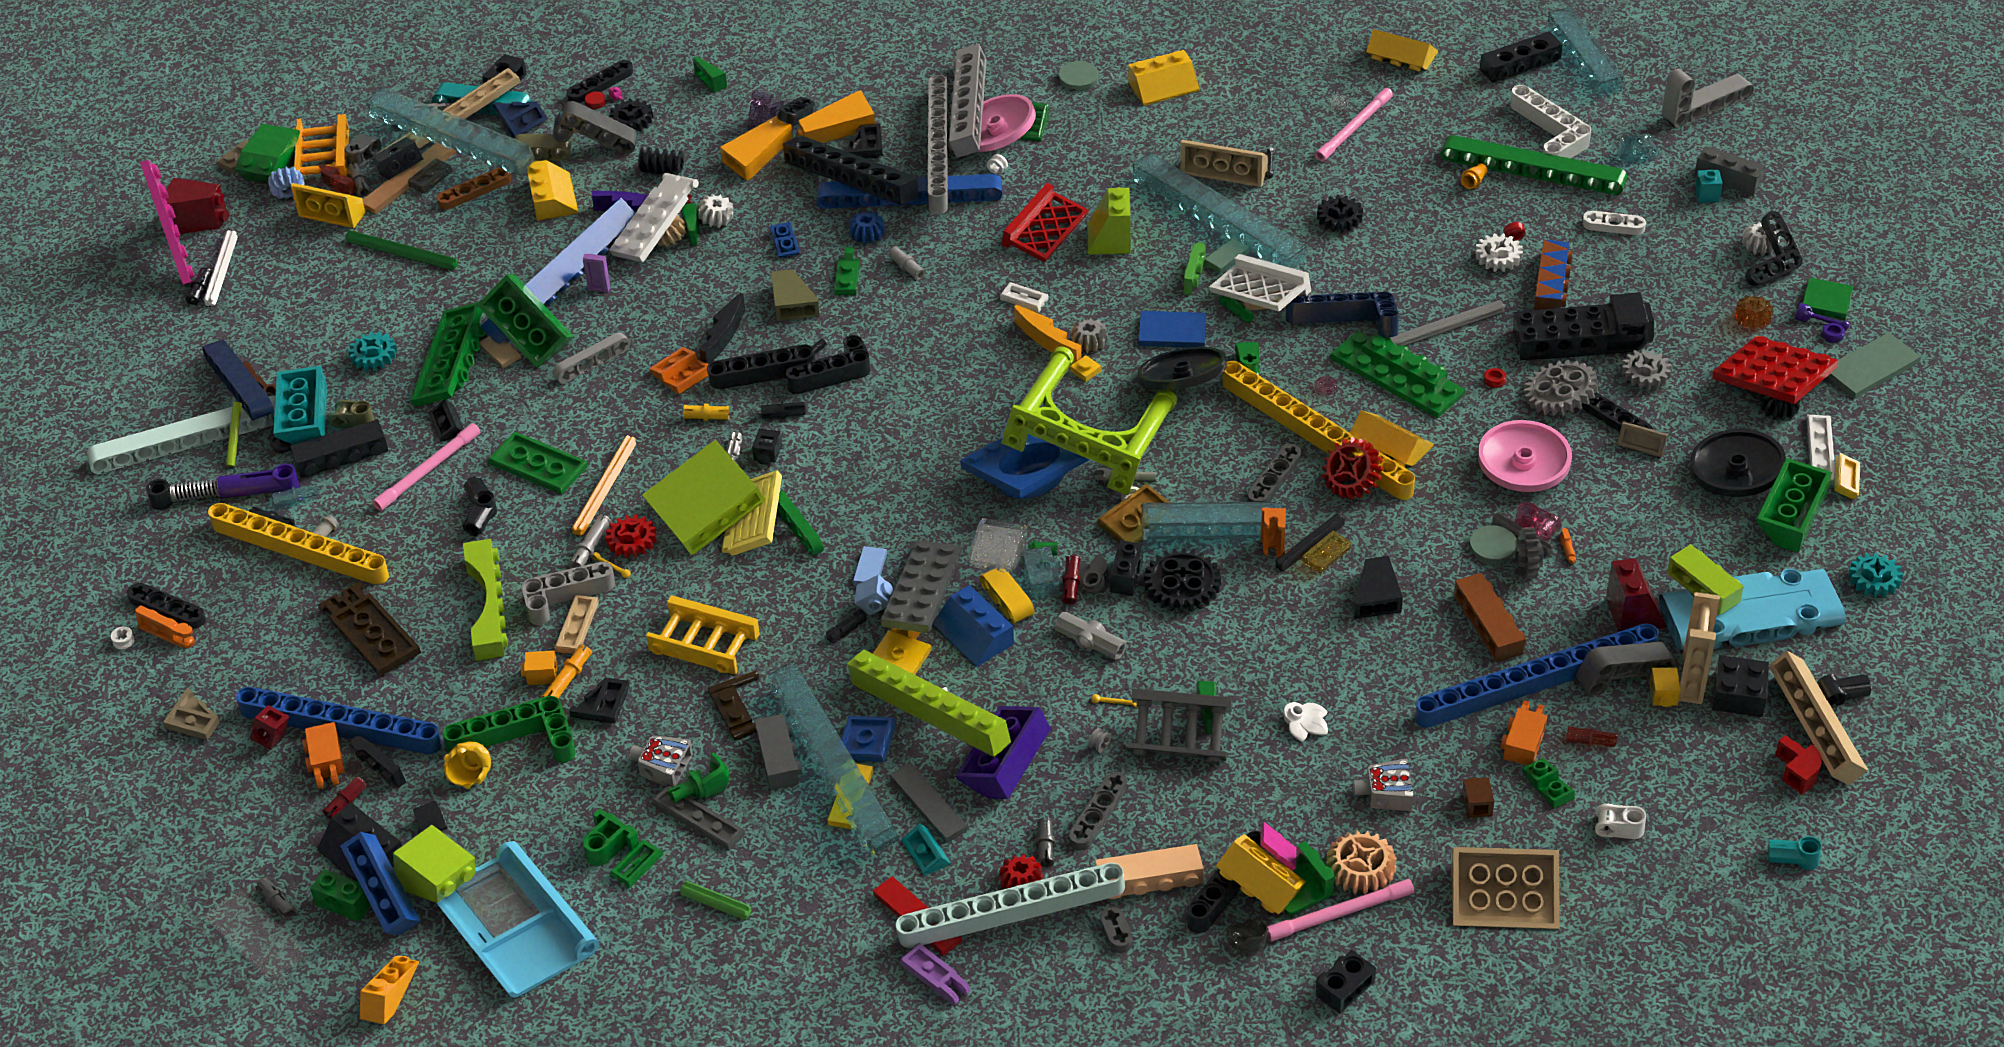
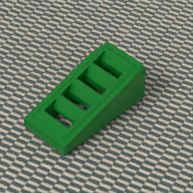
[693,56,727,93]
[1021,102,1049,141]
[681,203,699,246]
[1197,681,1217,734]

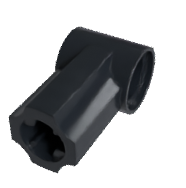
[1817,674,1871,707]

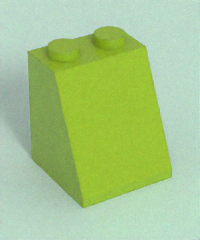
[1087,187,1131,254]
[393,825,475,903]

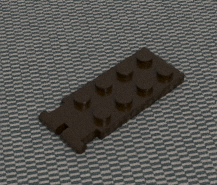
[318,582,421,676]

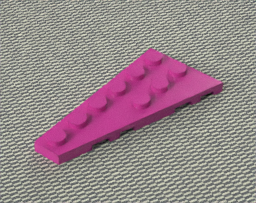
[140,160,195,285]

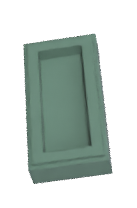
[1205,238,1249,274]

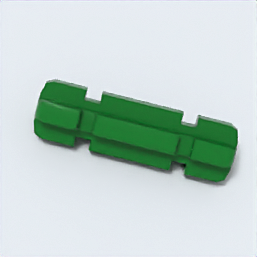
[1218,295,1254,323]

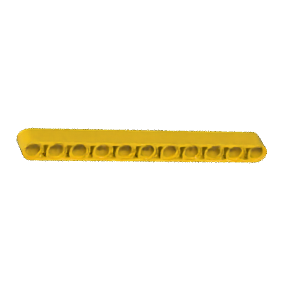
[1222,361,1415,500]

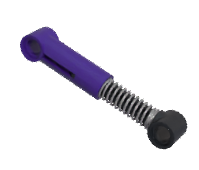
[146,464,299,510]

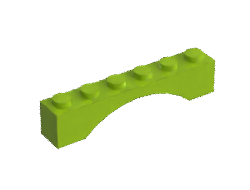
[463,539,508,661]

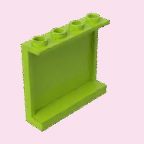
[642,439,765,555]

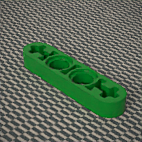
[777,490,824,556]

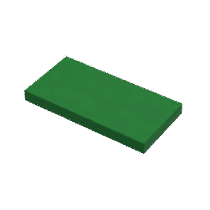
[488,432,588,495]

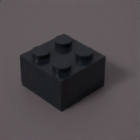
[1712,655,1769,717]

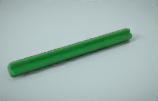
[345,230,458,270]

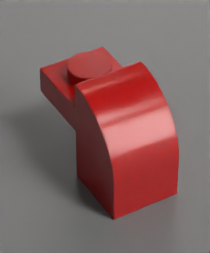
[1775,735,1822,795]

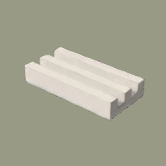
[1000,282,1048,312]

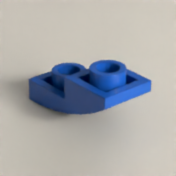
[770,222,800,258]

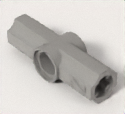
[1055,612,1127,660]

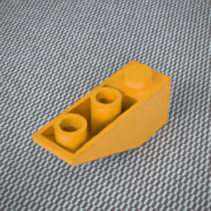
[360,956,419,1024]

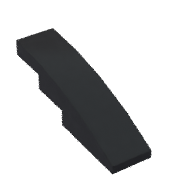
[699,293,745,364]

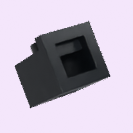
[752,428,783,465]

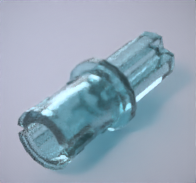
[272,484,320,508]

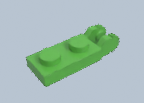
[1184,242,1206,295]

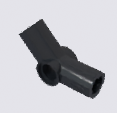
[462,476,497,537]

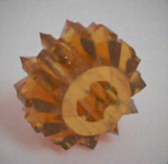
[1734,294,1774,330]

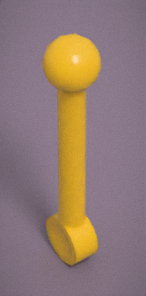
[592,552,631,578]
[1091,694,1139,708]

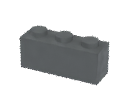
[1694,146,1765,196]
[754,714,802,790]

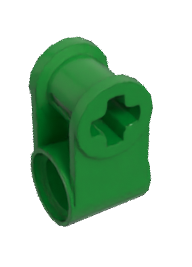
[1235,342,1260,375]

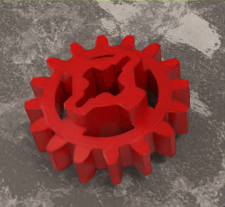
[606,514,657,558]

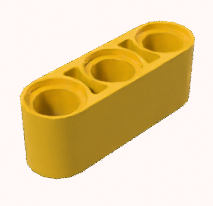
[979,565,1035,624]

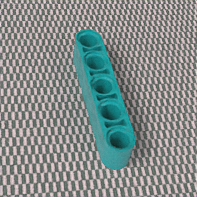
[432,82,531,115]

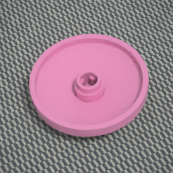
[979,94,1036,152]
[1478,420,1572,492]

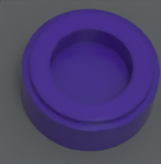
[1822,323,1845,343]

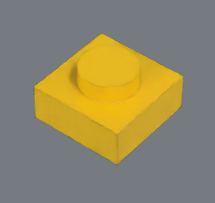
[1070,356,1102,382]

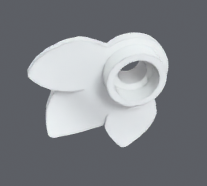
[1283,702,1328,742]

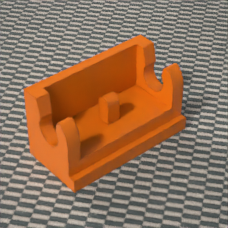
[1261,508,1286,558]

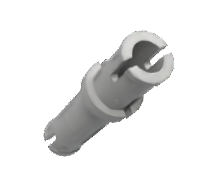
[568,515,611,569]

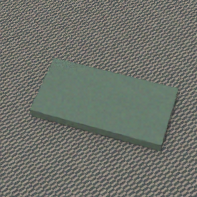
[1827,332,1921,399]

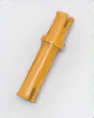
[541,644,592,698]

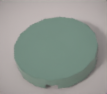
[1059,61,1099,91]
[1469,525,1517,565]

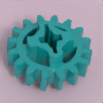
[348,331,397,371]
[1848,552,1903,598]

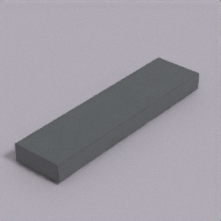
[890,763,967,843]
[652,784,745,851]

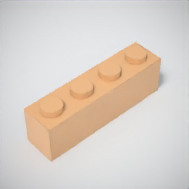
[1095,844,1203,899]

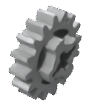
[1621,349,1672,390]

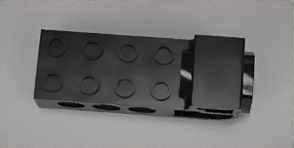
[1513,292,1654,360]

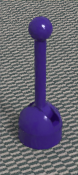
[1795,302,1850,330]

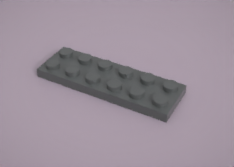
[881,540,962,633]

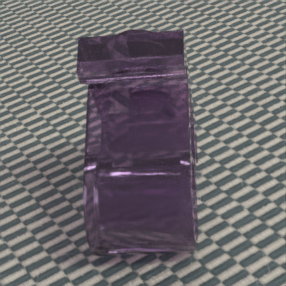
[747,89,784,130]

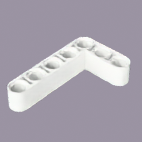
[1510,85,1591,158]

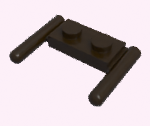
[707,671,779,740]

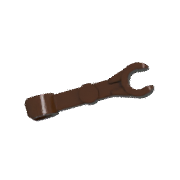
[243,361,276,396]

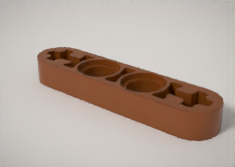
[437,167,512,210]

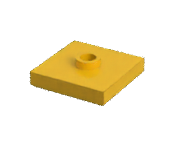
[873,630,932,675]

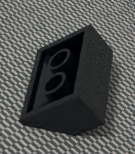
[317,803,402,882]

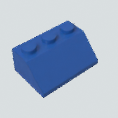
[932,585,1014,667]

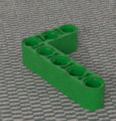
[442,696,576,763]

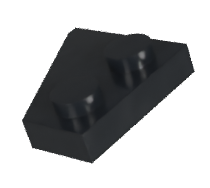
[843,124,883,157]
[569,677,630,724]

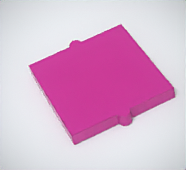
[1260,822,1296,871]

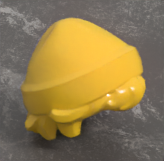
[443,742,491,789]

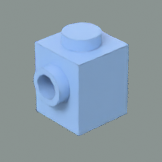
[854,574,893,615]

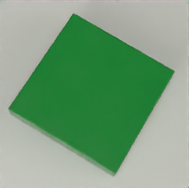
[1803,277,1854,320]

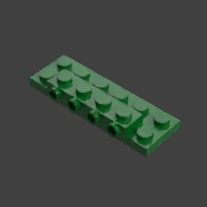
[410,302,485,407]
[1330,331,1465,418]

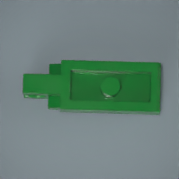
[834,247,860,295]

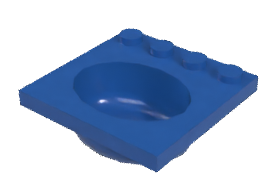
[960,434,1090,499]

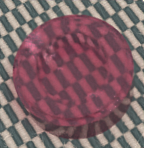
[1315,376,1337,396]

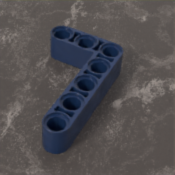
[1286,292,1399,337]

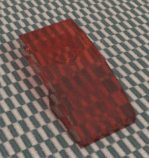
[319,164,355,196]

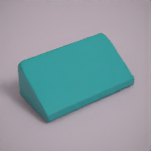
[901,823,951,876]

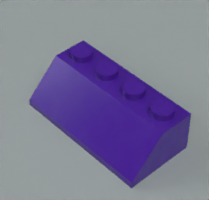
[956,706,1051,799]

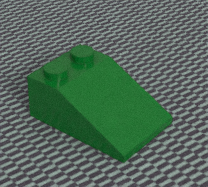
[235,123,300,184]

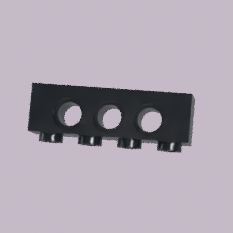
[1479,31,1563,83]

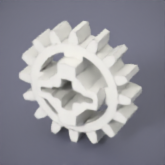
[1476,234,1523,272]

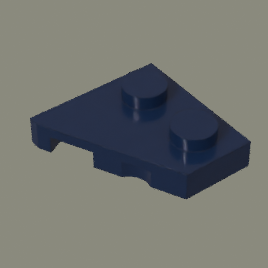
[492,101,548,139]

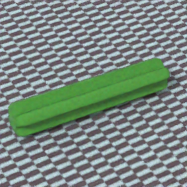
[680,881,751,920]

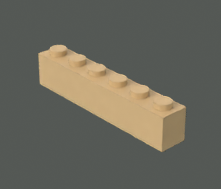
[1769,651,1868,785]

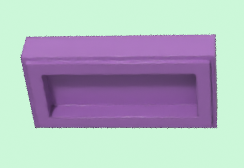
[583,253,611,293]

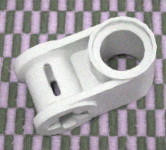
[1595,804,1646,839]

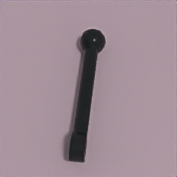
[1265,147,1276,178]

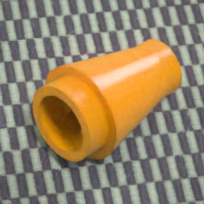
[1461,164,1488,189]

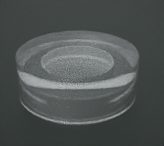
[1328,94,1349,112]

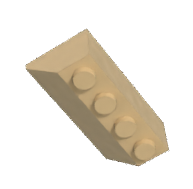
[1181,140,1268,187]

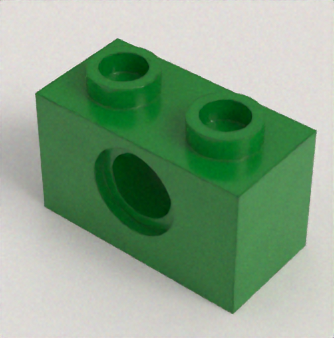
[310,869,371,922]

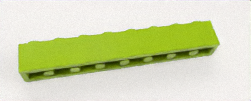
[847,649,1011,757]

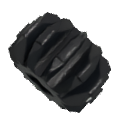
[1761,394,1800,421]

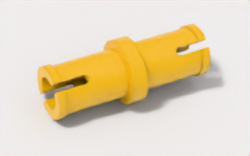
[683,404,729,421]

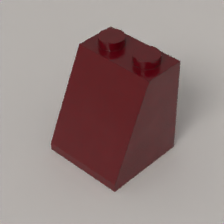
[166,178,229,234]
[1606,558,1667,632]

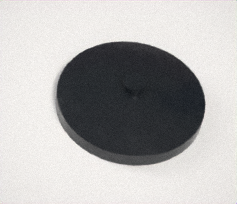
[1138,347,1227,390]
[1690,429,1786,497]

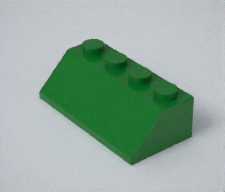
[477,274,574,368]
[1756,458,1832,553]

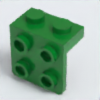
[1284,841,1335,916]

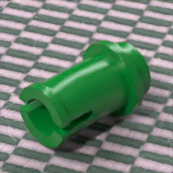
[1028,540,1058,558]

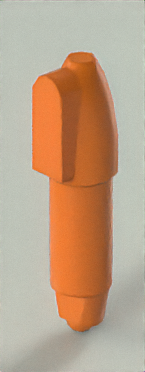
[1560,528,1576,564]

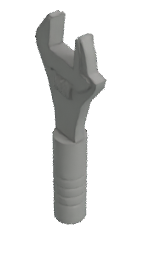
[1094,468,1156,482]

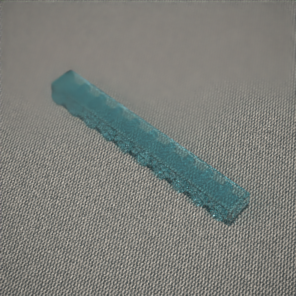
[365,86,535,176]
[1133,152,1307,269]
[768,660,900,855]

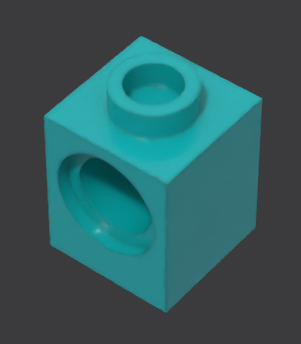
[1695,170,1723,203]

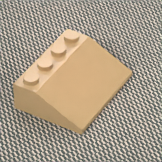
[1451,847,1560,929]

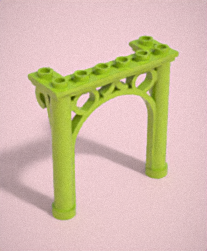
[1001,347,1177,496]

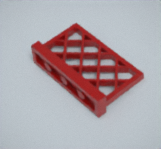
[1001,183,1089,262]

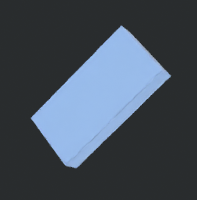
[853,546,887,586]

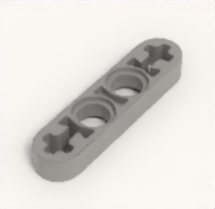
[553,332,630,384]

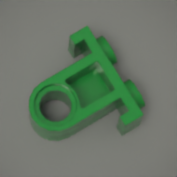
[583,808,639,866]

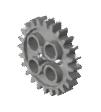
[1524,360,1599,416]

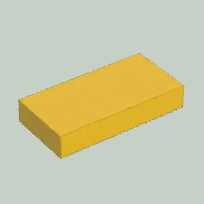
[1834,453,1860,499]

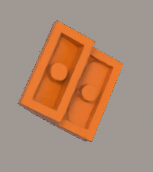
[649,347,709,394]

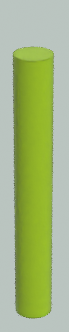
[226,402,242,467]

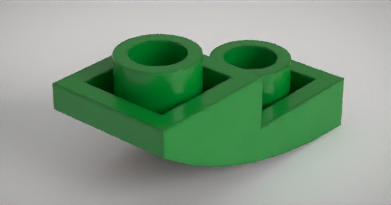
[1523,758,1575,809]

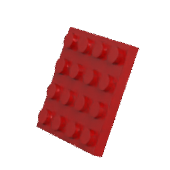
[1712,336,1838,404]

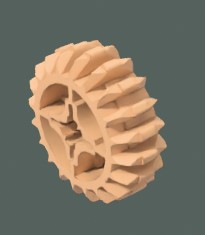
[1326,830,1396,895]

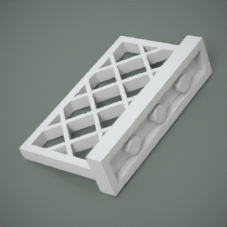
[1209,254,1311,311]

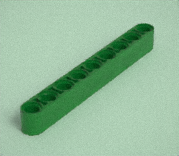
[1440,135,1627,195]

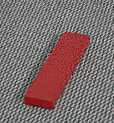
[873,876,962,956]

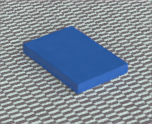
[1139,311,1206,348]

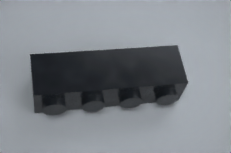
[290,419,388,478]

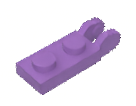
[900,944,971,1005]

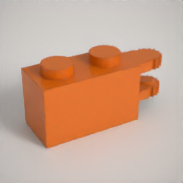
[1500,700,1547,765]
[302,722,345,789]

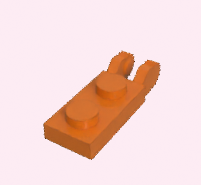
[135,605,195,649]

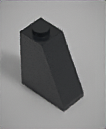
[1354,556,1403,619]

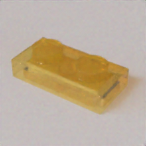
[1302,531,1351,574]

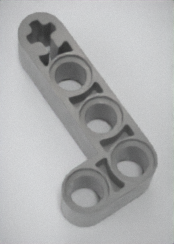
[522,562,615,625]

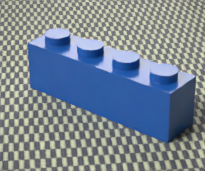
[340,832,421,935]

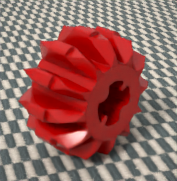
[999,853,1043,889]

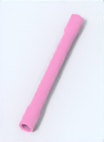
[1315,88,1393,162]
[372,423,480,511]
[1265,879,1414,942]

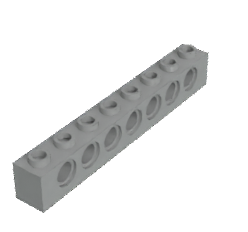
[947,44,986,158]

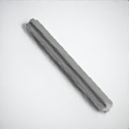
[1390,300,1505,346]

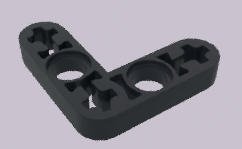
[1745,211,1803,286]

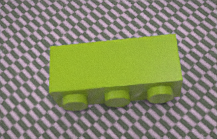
[1667,544,1744,615]

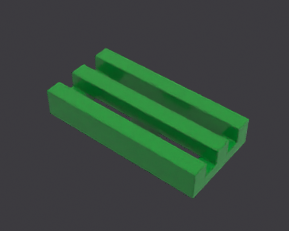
[609,839,663,889]

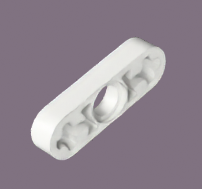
[1583,211,1646,235]

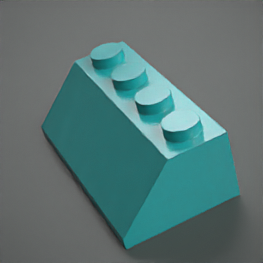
[273,366,327,445]

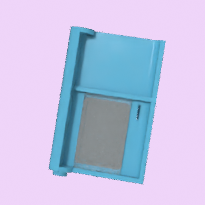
[435,841,599,997]

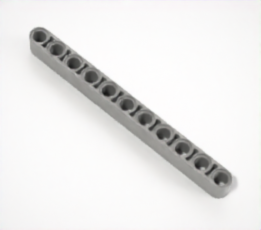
[928,75,948,214]

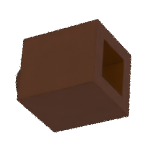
[1462,777,1494,818]

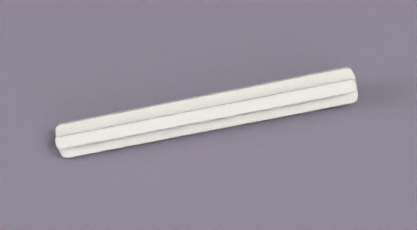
[203,230,237,306]

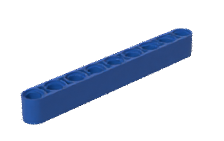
[817,174,1003,209]
[236,687,442,754]

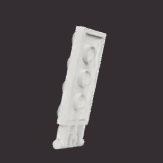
[609,173,699,262]

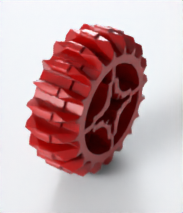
[1321,437,1384,500]

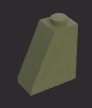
[771,269,820,321]

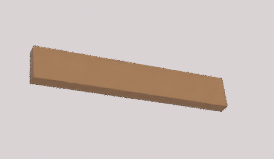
[362,136,462,214]

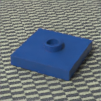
[836,716,897,762]

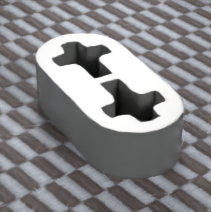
[1100,907,1133,953]

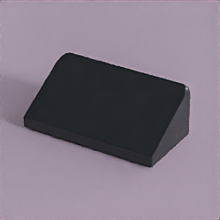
[428,399,464,442]

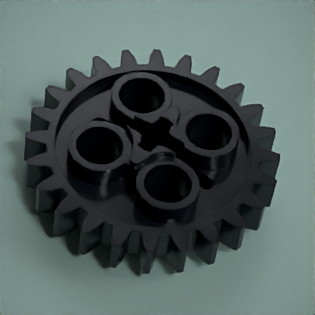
[1144,548,1221,612]

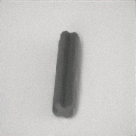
[1492,513,1553,557]

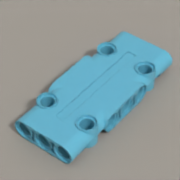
[1659,569,1846,651]

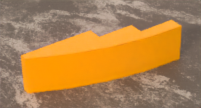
[1014,304,1081,364]

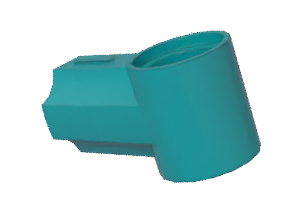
[1768,836,1822,870]

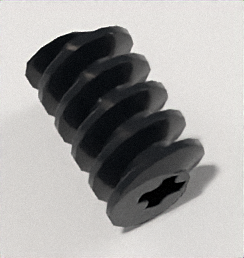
[638,147,684,175]

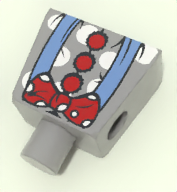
[629,736,693,787]
[1353,759,1413,811]

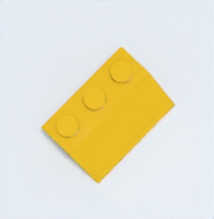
[1366,29,1438,72]
[1128,50,1200,106]
[526,160,578,221]
[291,183,366,228]
[1350,410,1434,467]
[1216,834,1306,914]

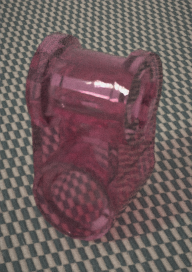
[1515,501,1562,542]

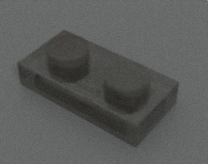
[408,158,452,194]

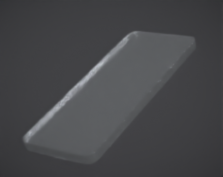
[205,890,307,981]

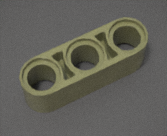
[510,134,572,161]

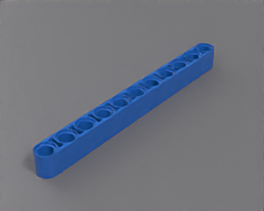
[1415,624,1659,728]

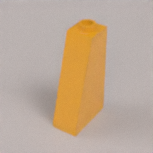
[797,90,875,143]
[720,115,792,181]

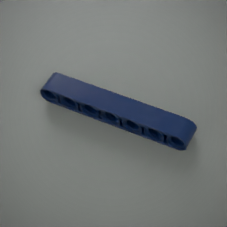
[202,339,274,421]

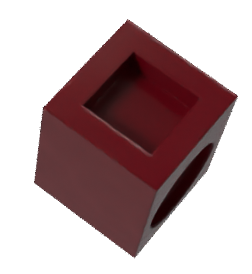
[250,705,289,750]

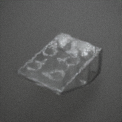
[967,518,1028,572]

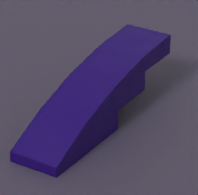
[592,191,648,213]

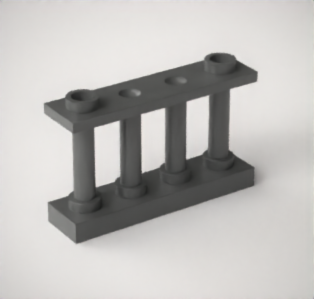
[1126,688,1233,764]

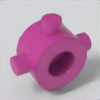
[609,87,622,101]

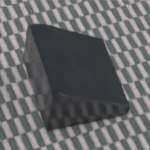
[413,800,448,832]

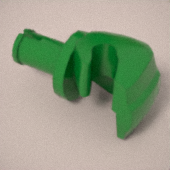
[667,752,730,804]

